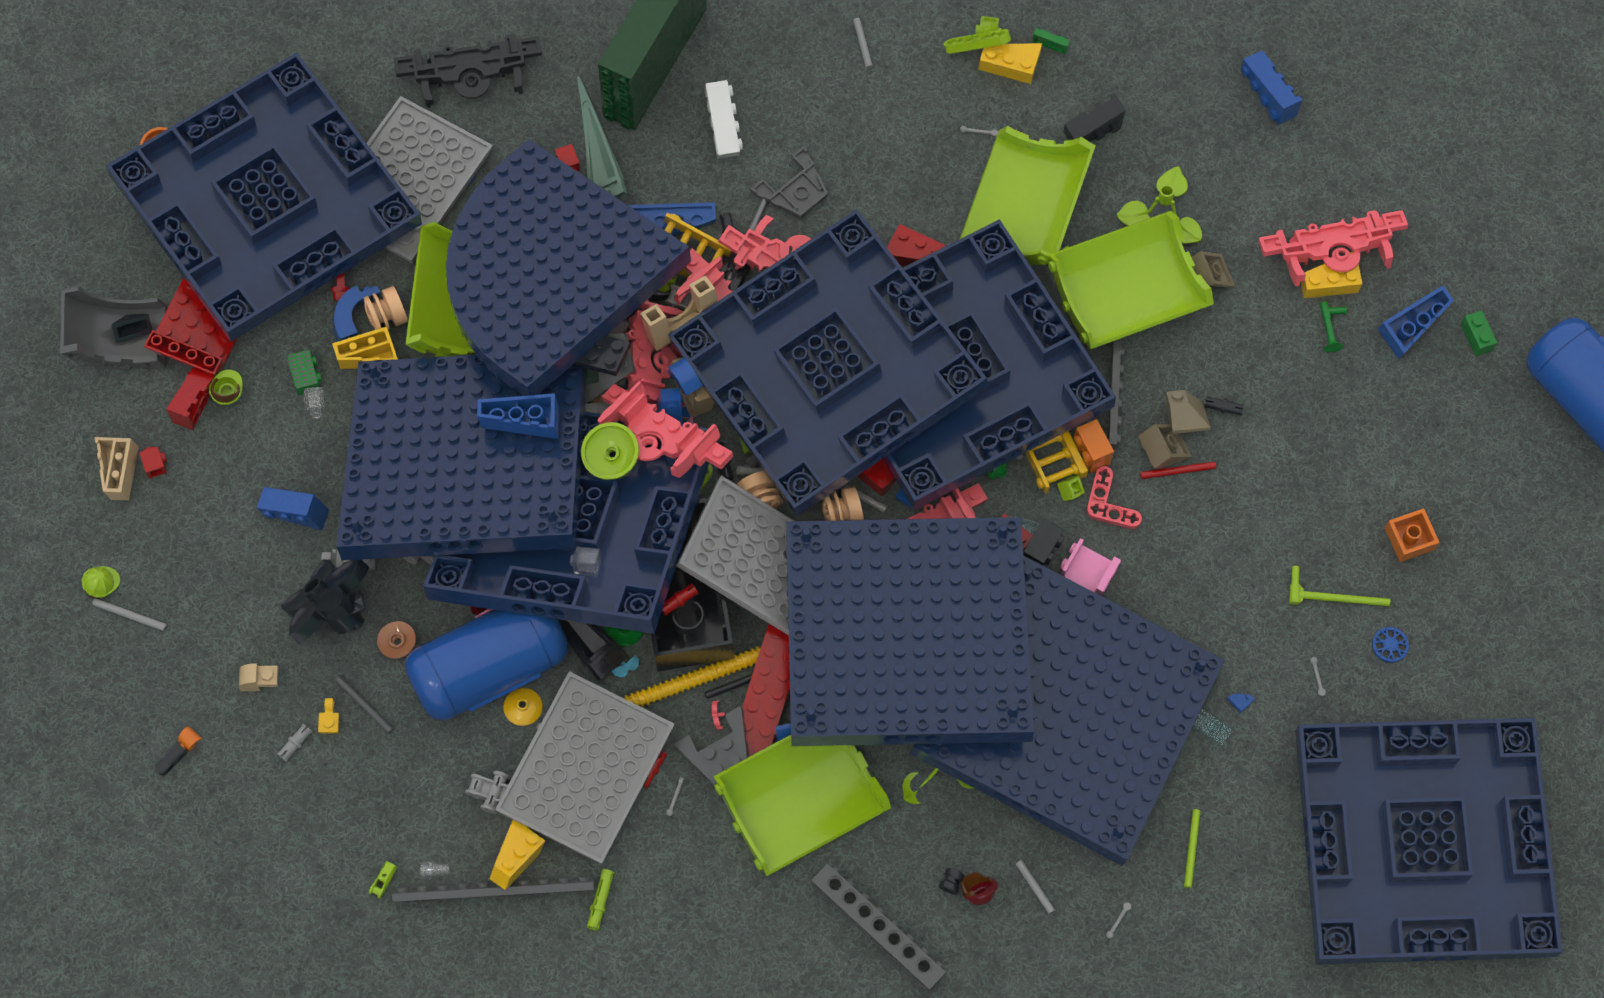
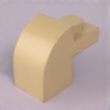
[239,663,279,691]

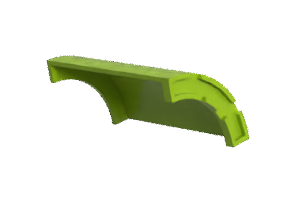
[960,126,1096,265]
[1048,211,1214,349]
[406,222,476,357]
[714,735,891,876]

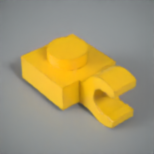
[318,698,340,733]

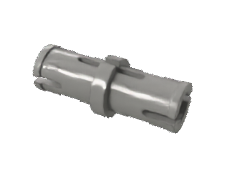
[277,724,312,762]

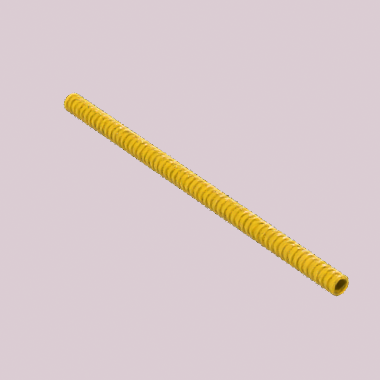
[624,645,762,708]

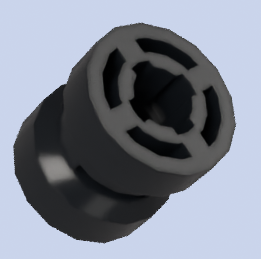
[939,868,965,895]

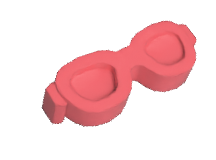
[712,700,725,730]

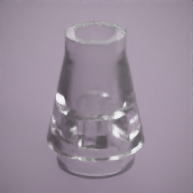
[420,860,449,880]

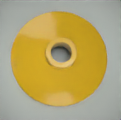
[503,688,543,726]

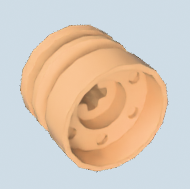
[363,286,408,330]
[736,471,783,510]
[822,486,864,521]

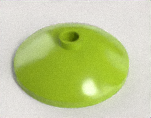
[581,422,639,480]

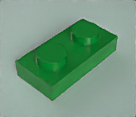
[1032,28,1070,55]

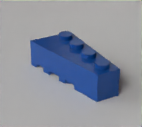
[1241,50,1302,125]
[477,393,559,439]

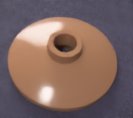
[377,621,416,659]

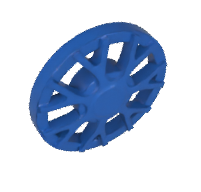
[1372,627,1409,663]

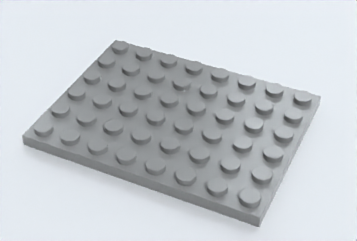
[367,96,494,264]
[676,475,793,635]
[495,671,675,865]

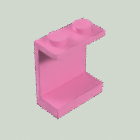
[1060,538,1121,596]

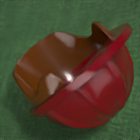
[961,872,998,905]

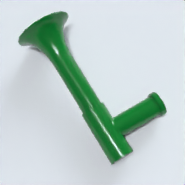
[1320,301,1347,353]

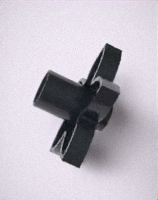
[281,559,370,644]

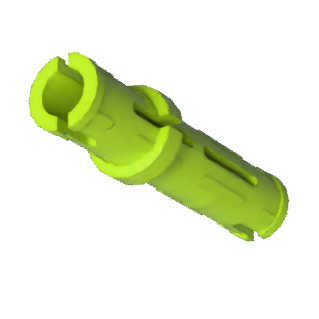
[586,869,614,931]

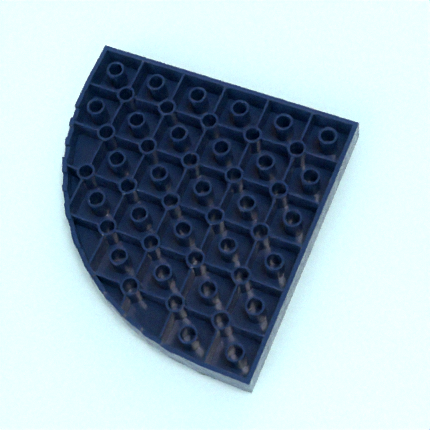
[446,139,691,396]

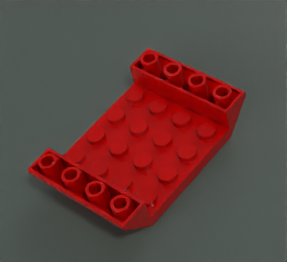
[144,277,238,376]

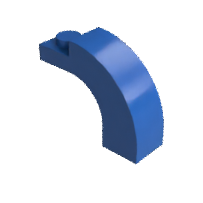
[332,286,380,342]

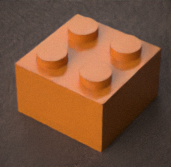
[1073,419,1114,473]
[1385,508,1440,562]

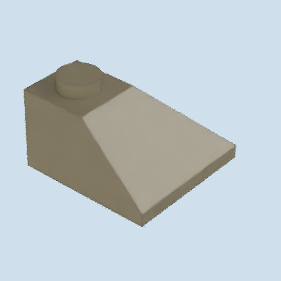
[1191,251,1235,288]
[1165,390,1210,434]

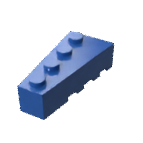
[1378,285,1454,359]

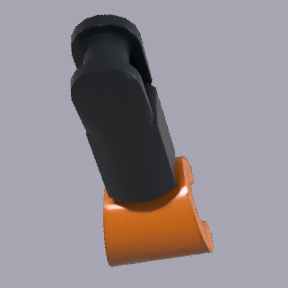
[155,726,203,775]

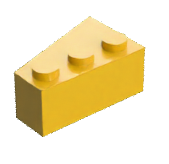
[978,43,1042,84]
[1301,251,1362,298]
[332,326,398,369]
[489,820,545,890]

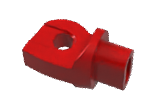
[331,273,350,300]

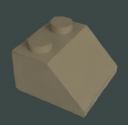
[1138,424,1192,469]

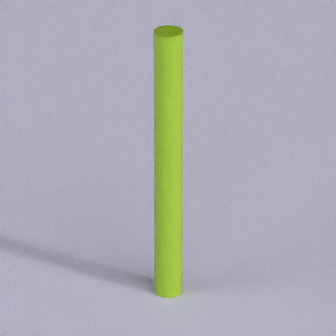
[1184,809,1200,888]

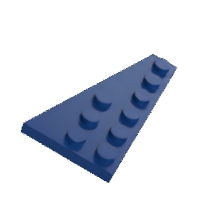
[628,202,716,236]

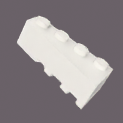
[704,80,743,159]

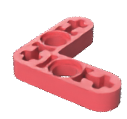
[1087,466,1142,529]

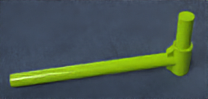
[1289,566,1390,606]

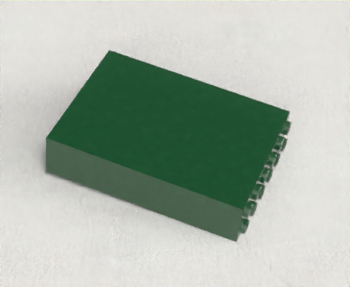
[598,0,707,130]

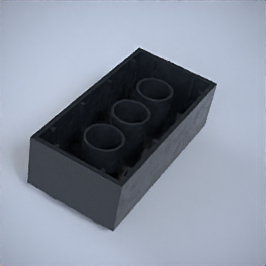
[651,498,735,672]

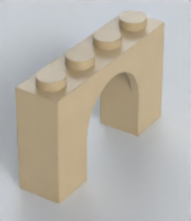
[640,276,718,351]

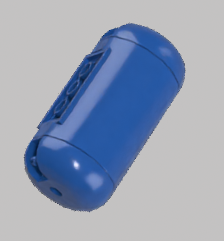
[1526,317,1604,453]
[405,610,568,721]

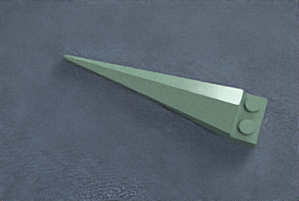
[577,76,627,198]

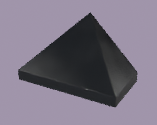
[111,314,153,343]

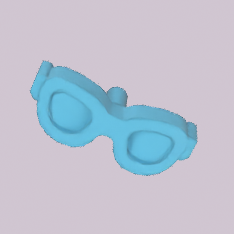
[612,655,639,678]

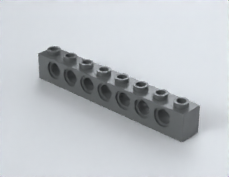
[811,863,946,993]

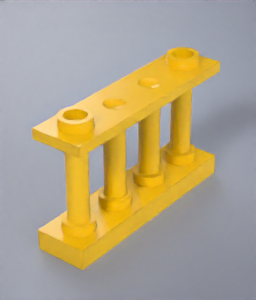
[663,213,731,278]
[1025,431,1088,494]

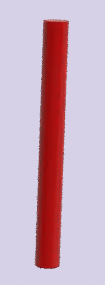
[1140,461,1216,479]

